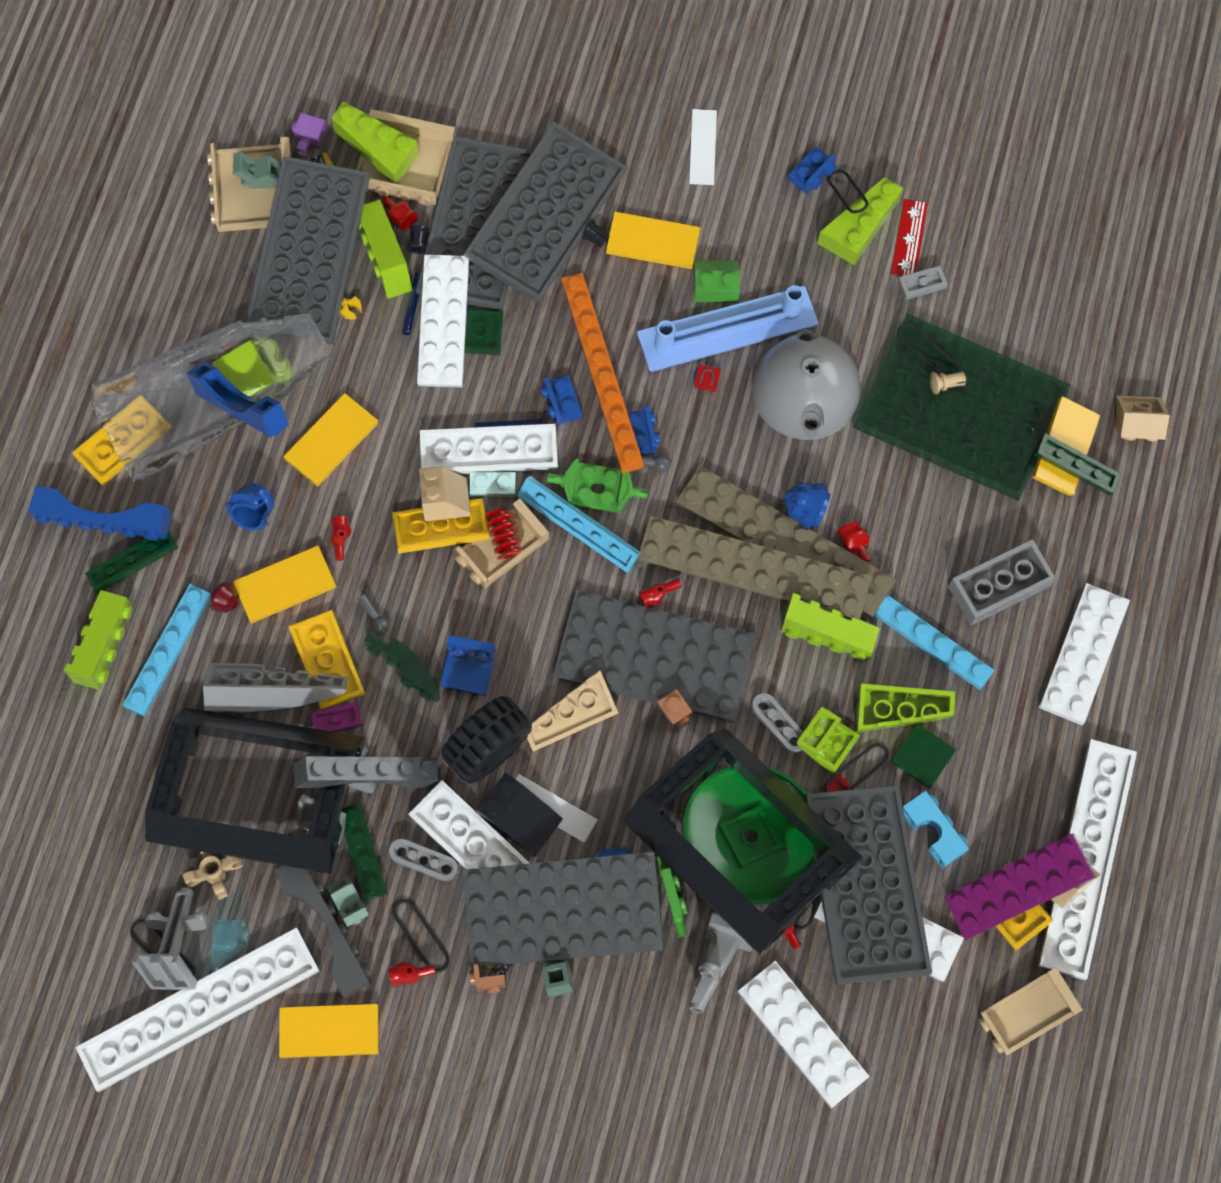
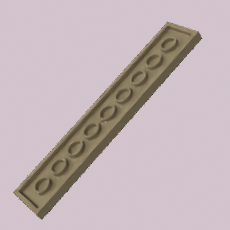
[676,465,896,619]
[638,516,872,620]

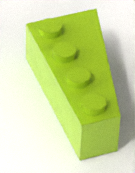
[332,102,419,184]
[817,177,903,265]
[359,200,413,299]
[64,590,133,690]
[781,593,880,660]
[855,683,955,733]

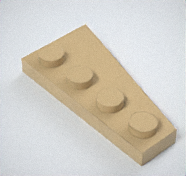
[527,670,618,751]

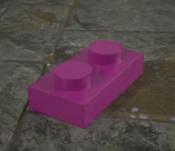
[311,702,362,732]

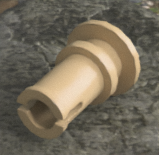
[929,371,966,394]

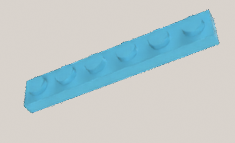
[517,476,641,573]
[123,584,211,717]
[874,595,995,690]

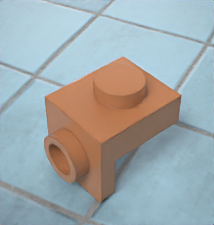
[657,689,692,729]
[469,963,506,994]

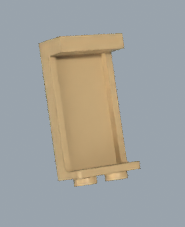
[455,499,549,589]
[979,967,1083,1056]

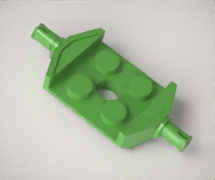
[547,459,649,513]

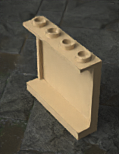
[356,109,456,206]
[207,137,292,232]

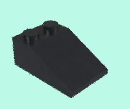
[477,772,563,857]

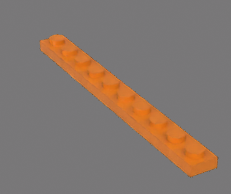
[561,273,644,474]

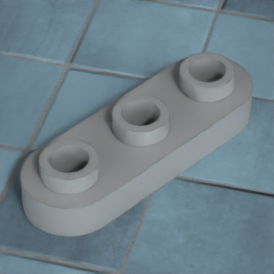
[752,693,803,753]
[389,839,458,882]

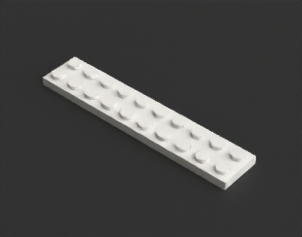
[1038,739,1137,980]
[75,927,320,1092]

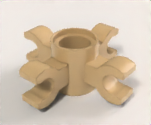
[183,851,243,900]

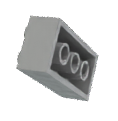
[948,539,1056,626]

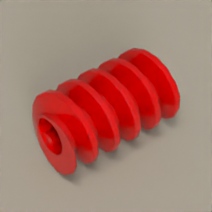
[485,508,524,560]

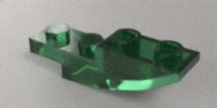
[364,633,440,703]

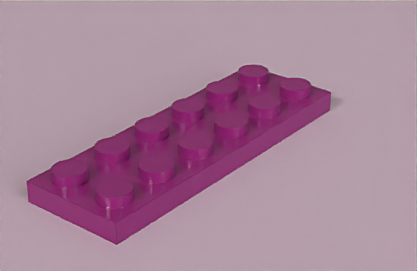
[944,833,1096,940]

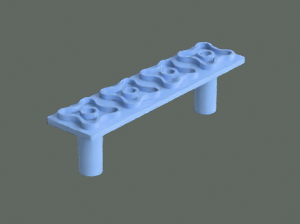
[637,285,818,372]

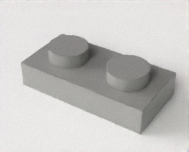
[898,266,948,300]

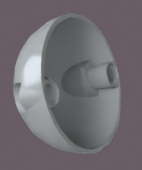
[751,330,861,440]

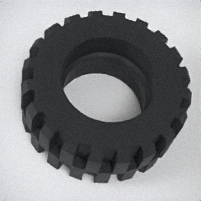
[441,696,532,784]

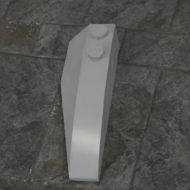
[203,663,348,713]

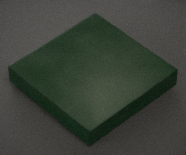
[465,309,504,355]
[891,724,956,789]

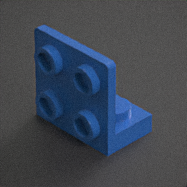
[441,635,496,696]

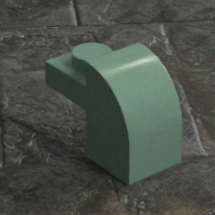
[233,152,282,189]
[326,875,369,927]
[542,959,575,998]

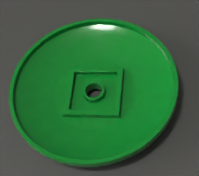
[682,767,815,905]

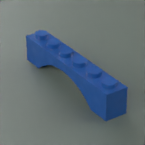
[187,361,289,437]
[28,486,173,541]

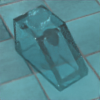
[210,920,250,972]

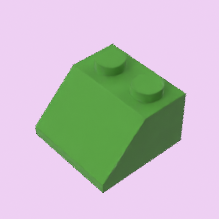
[694,260,740,303]

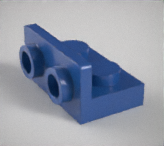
[787,147,837,194]
[540,375,583,425]
[627,405,660,456]

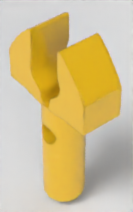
[340,296,362,320]

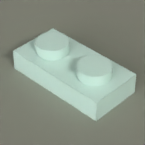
[470,472,516,497]

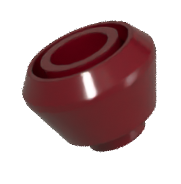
[209,582,239,613]

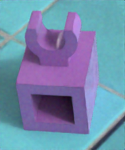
[292,113,327,157]

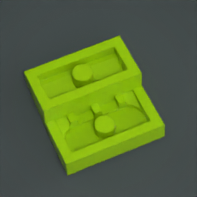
[212,340,276,397]
[796,707,860,774]

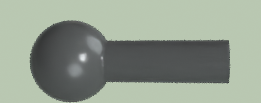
[641,455,671,473]
[357,594,390,634]

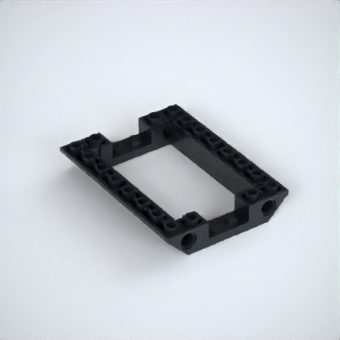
[145,708,366,874]
[623,728,863,956]

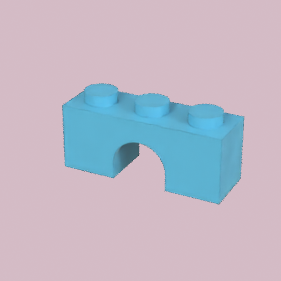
[903,791,969,869]

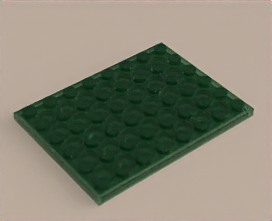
[853,313,1071,501]

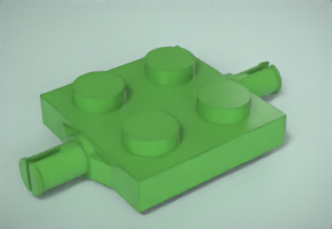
[656,857,688,938]

